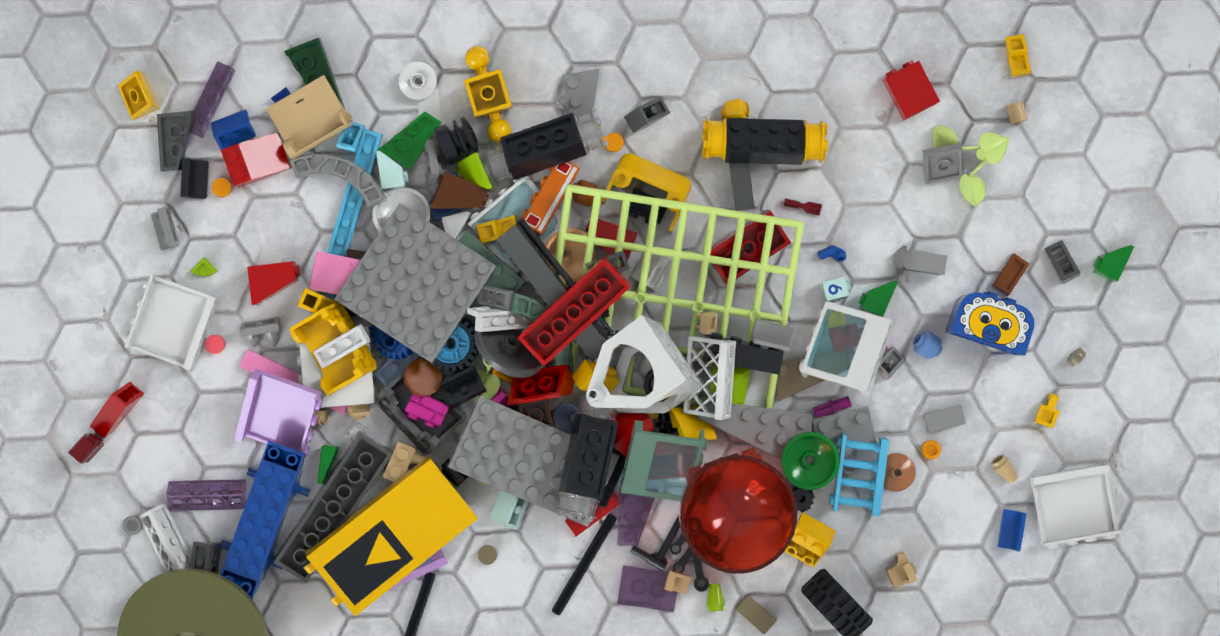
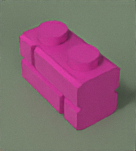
[405,394,449,429]

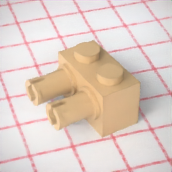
[383,441,433,482]

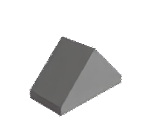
[877,346,906,380]

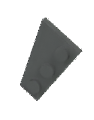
[157,110,195,172]

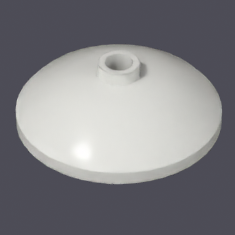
[372,187,431,232]

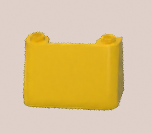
[289,302,377,396]

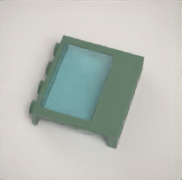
[620,420,707,503]

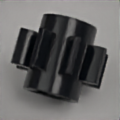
[656,412,678,435]

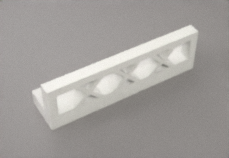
[467,306,532,332]
[138,503,191,572]

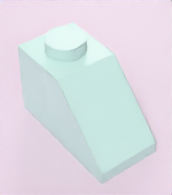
[376,151,409,191]

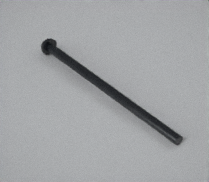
[517,218,618,340]

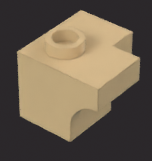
[885,551,917,588]

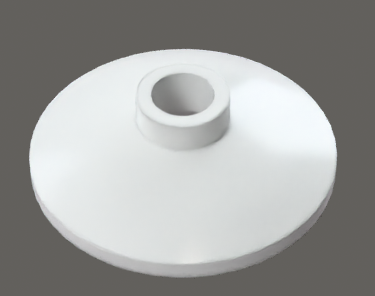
[399,62,437,100]

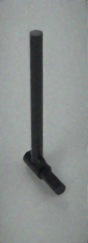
[630,477,705,571]

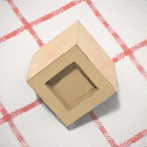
[664,569,692,594]

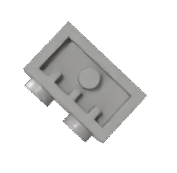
[424,139,446,184]
[151,207,180,250]

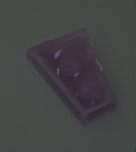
[617,487,658,546]

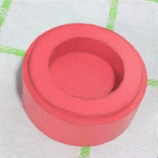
[205,335,225,354]

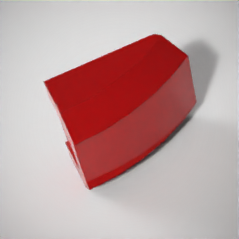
[607,413,654,457]

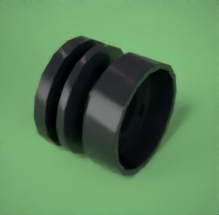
[434,116,479,166]

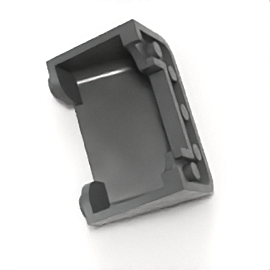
[376,371,468,455]

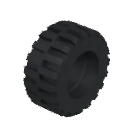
[801,568,873,636]

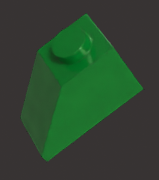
[1093,245,1134,282]
[859,280,898,317]

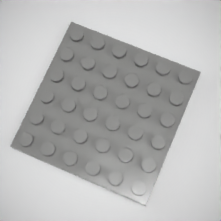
[335,203,497,364]

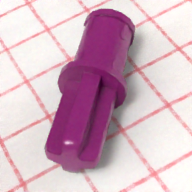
[813,395,852,418]

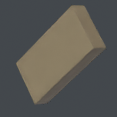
[735,595,777,635]

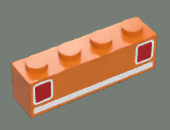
[520,161,580,237]

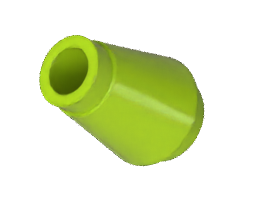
[706,584,725,611]

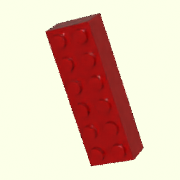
[517,256,631,366]

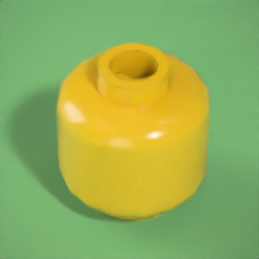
[721,98,750,119]

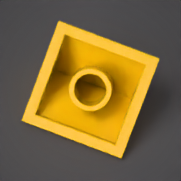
[117,70,160,120]

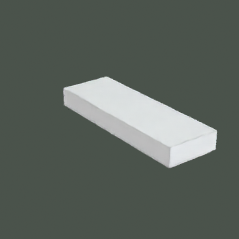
[313,324,370,368]

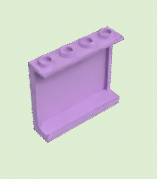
[234,369,323,457]

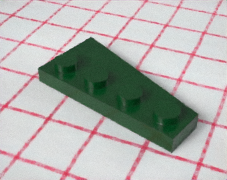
[284,38,346,110]

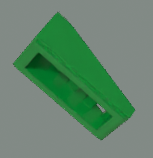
[317,444,339,484]

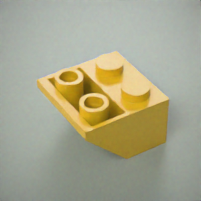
[780,512,836,568]

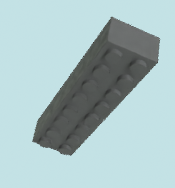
[273,430,393,583]

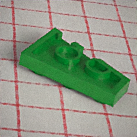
[378,112,442,171]

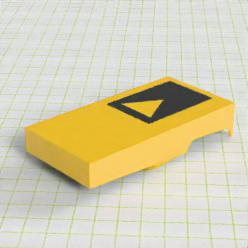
[303,456,478,616]

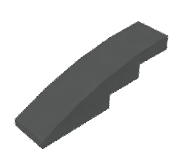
[728,163,755,211]

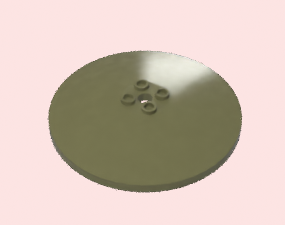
[117,568,269,636]

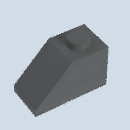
[624,97,670,133]

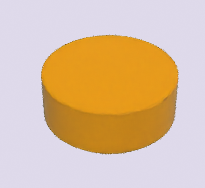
[605,133,624,152]
[212,178,232,198]
[921,440,941,459]

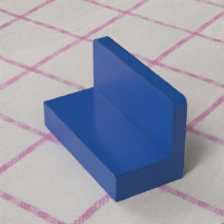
[211,110,256,150]
[997,509,1026,552]

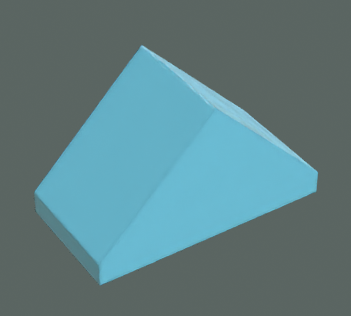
[336,122,365,154]

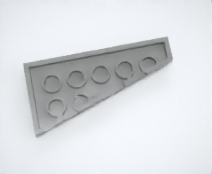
[697,399,813,462]

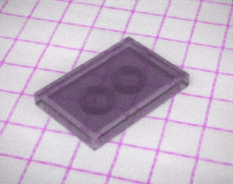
[617,565,677,612]

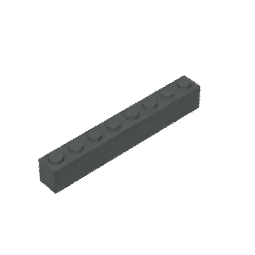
[497,223,607,362]

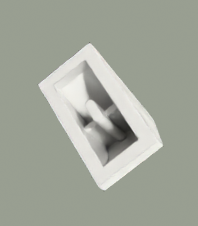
[442,211,472,240]

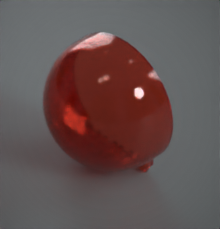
[679,447,797,574]

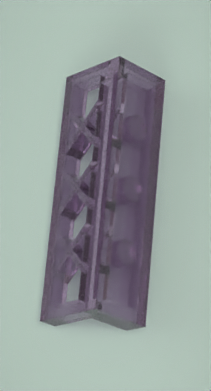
[190,61,236,139]
[166,479,247,511]

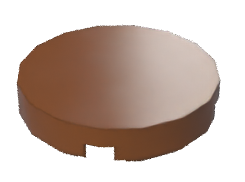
[403,359,442,397]

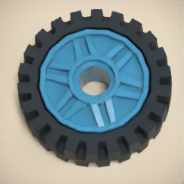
[431,317,479,372]

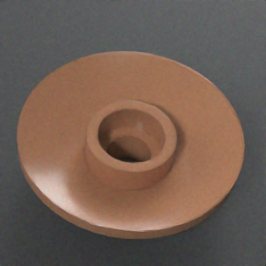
[883,453,916,491]

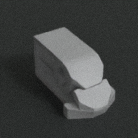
[893,245,947,276]

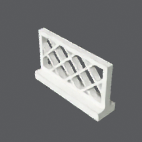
[683,336,736,420]

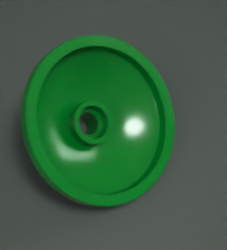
[781,432,840,490]

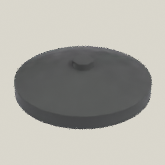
[474,328,543,378]

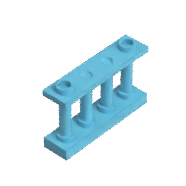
[829,432,889,516]

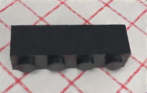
[703,333,784,375]

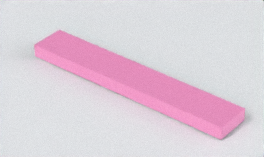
[239,349,347,415]

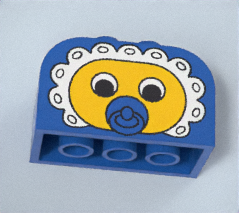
[945,291,1034,356]

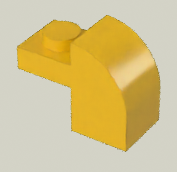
[296,287,337,313]

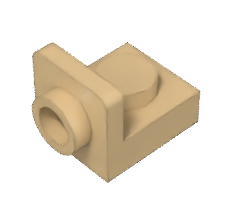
[347,404,371,420]

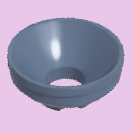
[552,402,585,435]

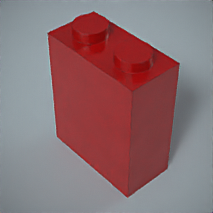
[882,60,940,121]

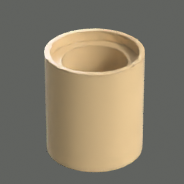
[1006,101,1028,125]

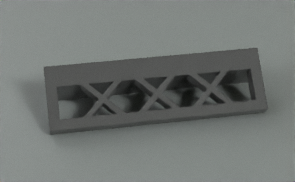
[190,541,222,574]

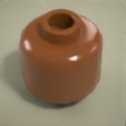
[572,180,598,207]

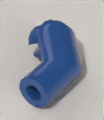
[817,245,847,262]

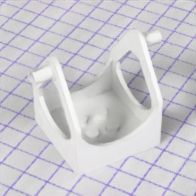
[586,315,703,414]

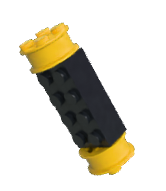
[702,118,828,165]

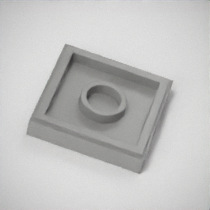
[922,143,963,184]

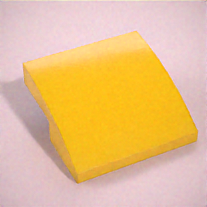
[669,406,717,445]

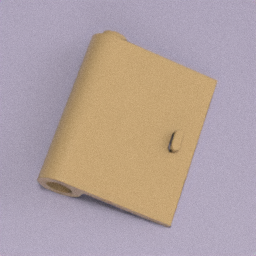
[266,75,353,159]

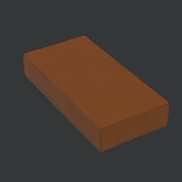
[992,253,1030,296]

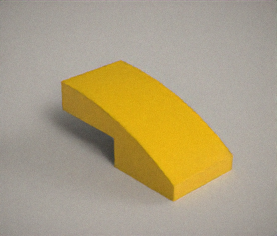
[1005,34,1031,78]
[476,215,518,244]

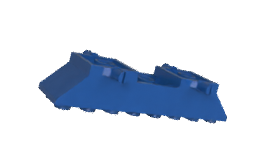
[220,441,310,600]

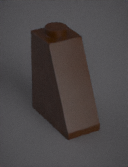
[429,172,489,209]

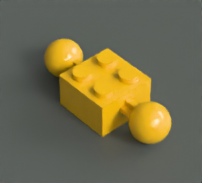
[464,46,513,144]

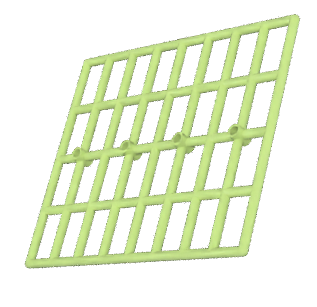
[542,184,804,408]

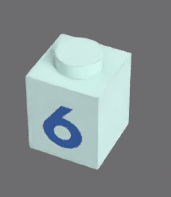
[820,277,851,301]

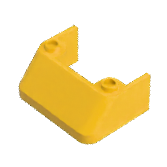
[601,153,691,234]

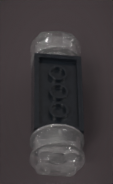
[480,108,609,186]
[555,393,618,522]

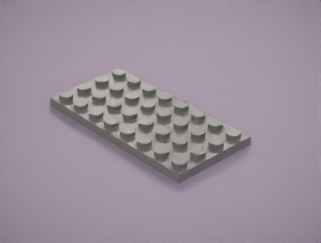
[447,395,619,527]

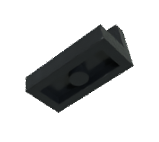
[180,158,209,199]

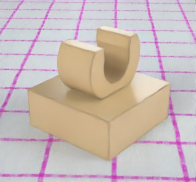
[695,311,718,335]

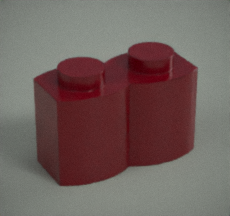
[68,433,104,464]

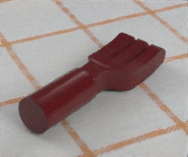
[783,198,822,216]

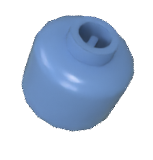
[913,331,942,359]

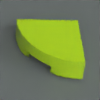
[191,257,218,277]

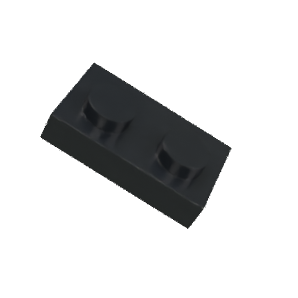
[440,366,487,409]

